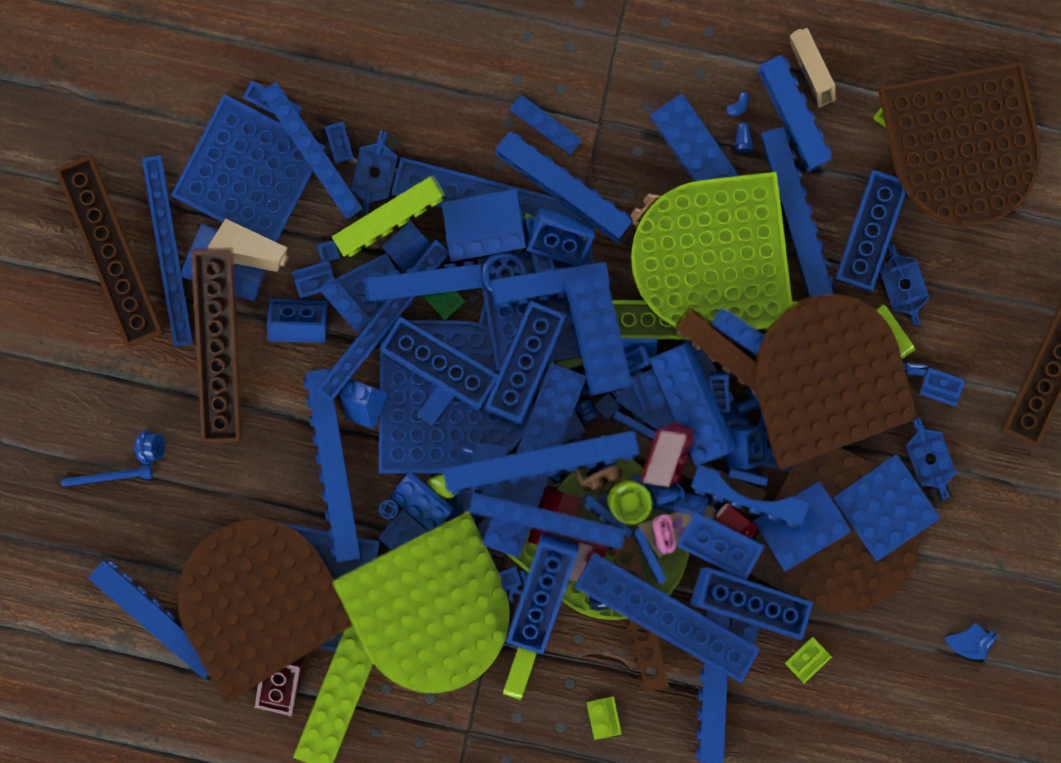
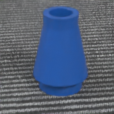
[734,123,753,153]

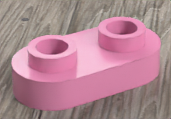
[653,514,676,554]

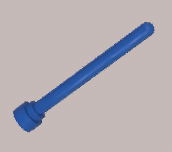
[60,464,153,486]

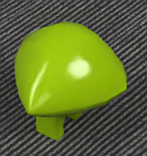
[427,474,456,501]

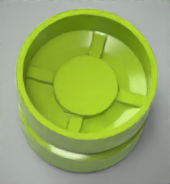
[607,480,652,524]

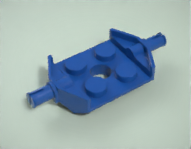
[350,131,398,214]
[879,244,929,326]
[905,418,957,500]

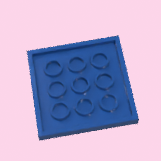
[833,454,940,561]

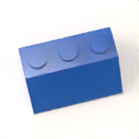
[527,208,595,266]
[267,299,328,343]

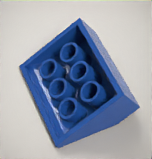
[442,188,528,262]
[180,223,266,302]
[753,481,851,571]

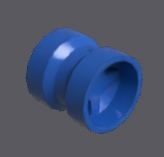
[575,399,599,424]
[379,500,399,519]

